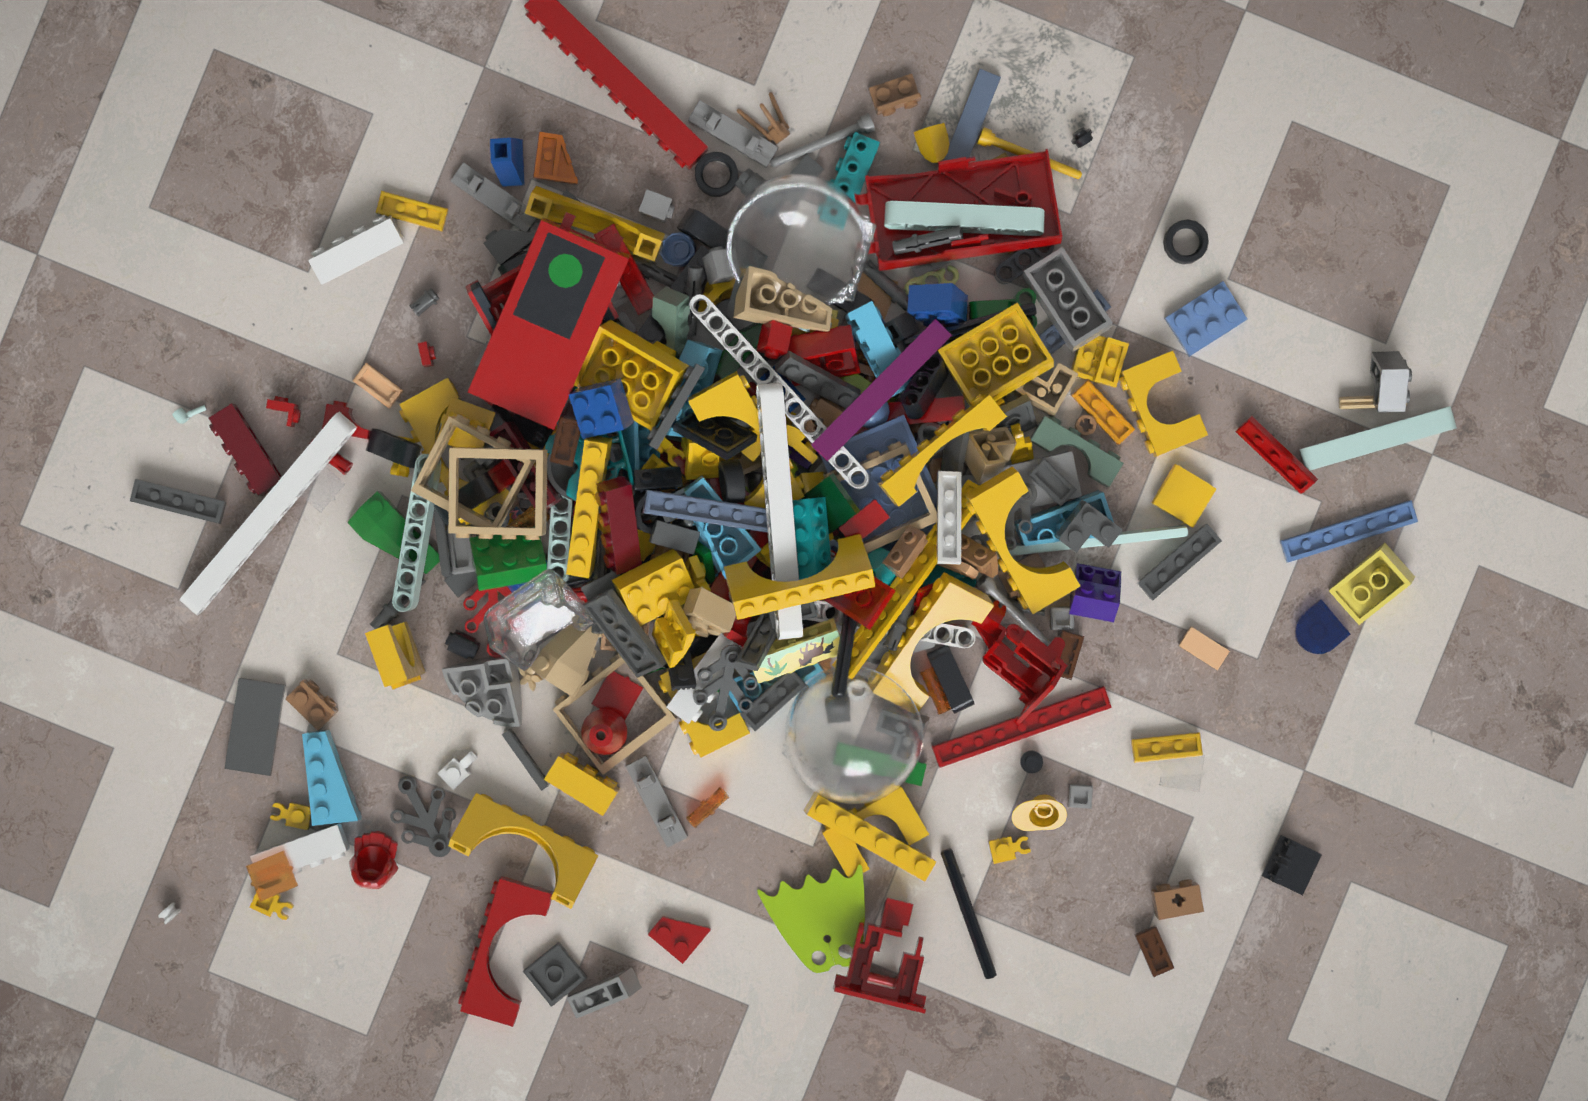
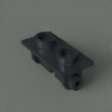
[634,466,683,493]

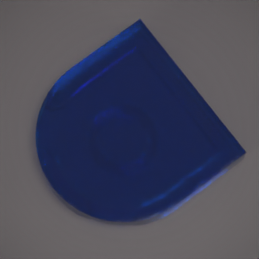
[1295,599,1351,654]

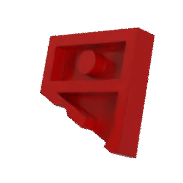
[648,916,711,964]

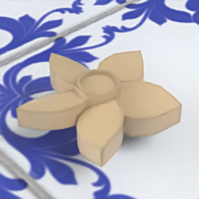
[519,666,543,692]

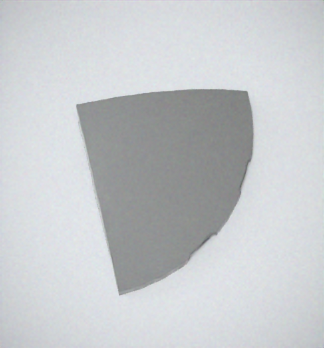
[442,653,522,727]

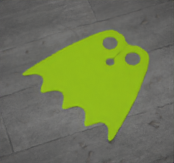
[757,865,865,973]

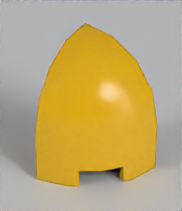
[914,123,949,163]

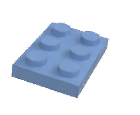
[1164,281,1248,357]

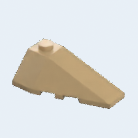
[734,266,832,332]
[530,608,602,698]

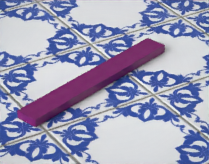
[811,319,952,461]

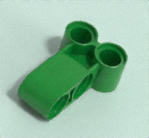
[969,288,1037,329]

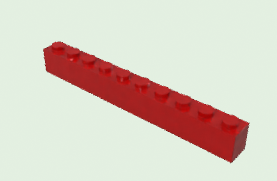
[524,0,708,170]

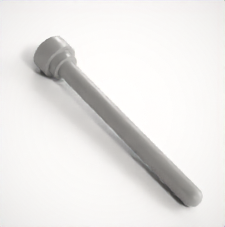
[770,113,875,167]
[975,574,1051,647]

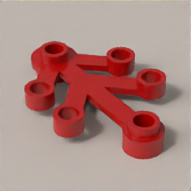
[463,586,525,658]

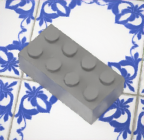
[1022,247,1113,353]

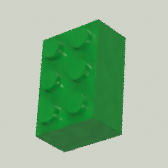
[469,526,547,591]

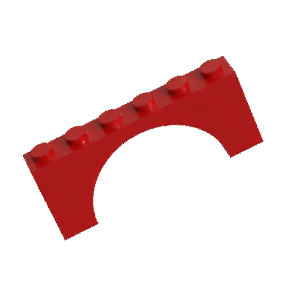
[458,876,554,1027]

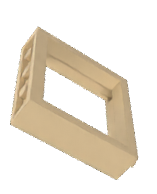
[411,414,536,527]
[821,441,937,553]
[448,447,547,540]
[553,653,677,775]

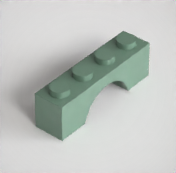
[652,287,690,359]
[1030,415,1124,487]

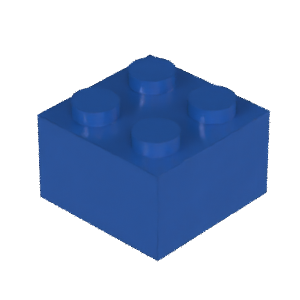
[907,283,968,327]
[569,378,634,439]

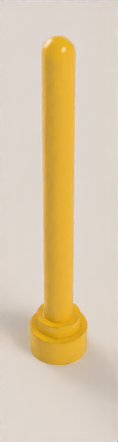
[977,127,1082,179]

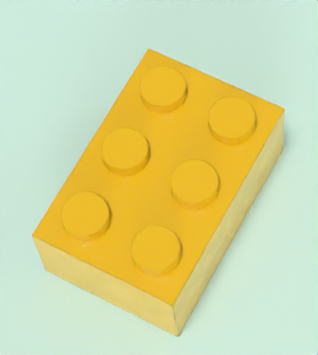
[612,549,695,626]
[544,752,620,816]

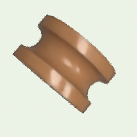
[1075,415,1097,436]

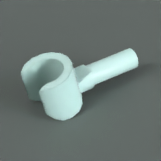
[172,405,206,424]

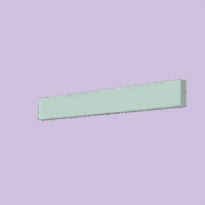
[1006,525,1188,556]

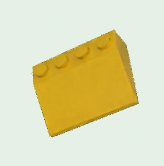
[938,302,1054,406]
[574,320,689,430]

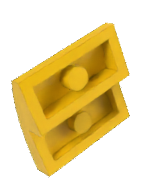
[1071,336,1129,388]
[1151,464,1216,528]
[652,600,696,668]

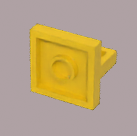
[436,397,496,448]
[681,438,734,480]

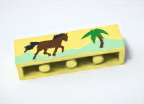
[753,618,840,683]

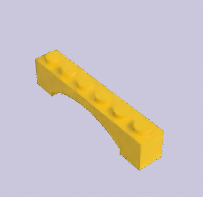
[525,186,665,262]
[878,394,1007,507]
[566,436,612,578]
[803,791,936,882]

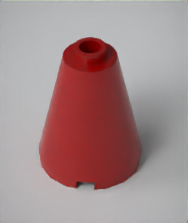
[581,709,627,755]

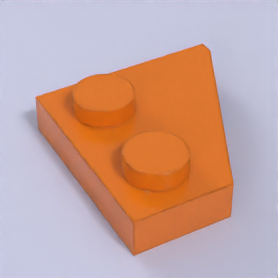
[533,132,578,185]

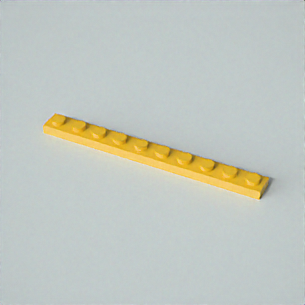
[832,479,979,679]

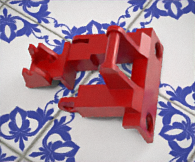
[971,600,1068,725]
[833,898,927,1014]

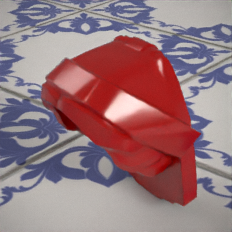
[349,831,399,889]

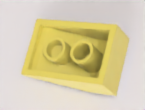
[1329,543,1415,625]

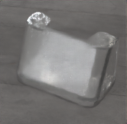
[484,569,595,671]

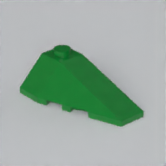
[347,491,440,574]

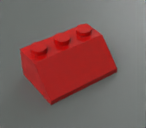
[788,325,861,386]

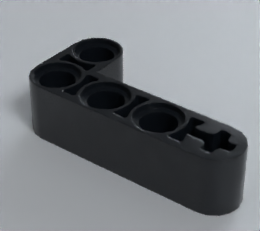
[677,208,767,270]

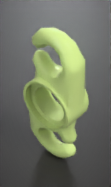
[904,265,959,294]

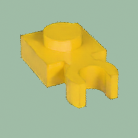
[685,555,711,592]
[270,802,311,830]
[988,836,1031,864]
[249,885,294,920]

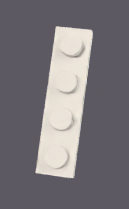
[937,471,961,565]

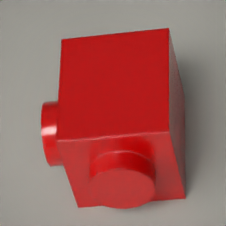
[757,320,793,359]

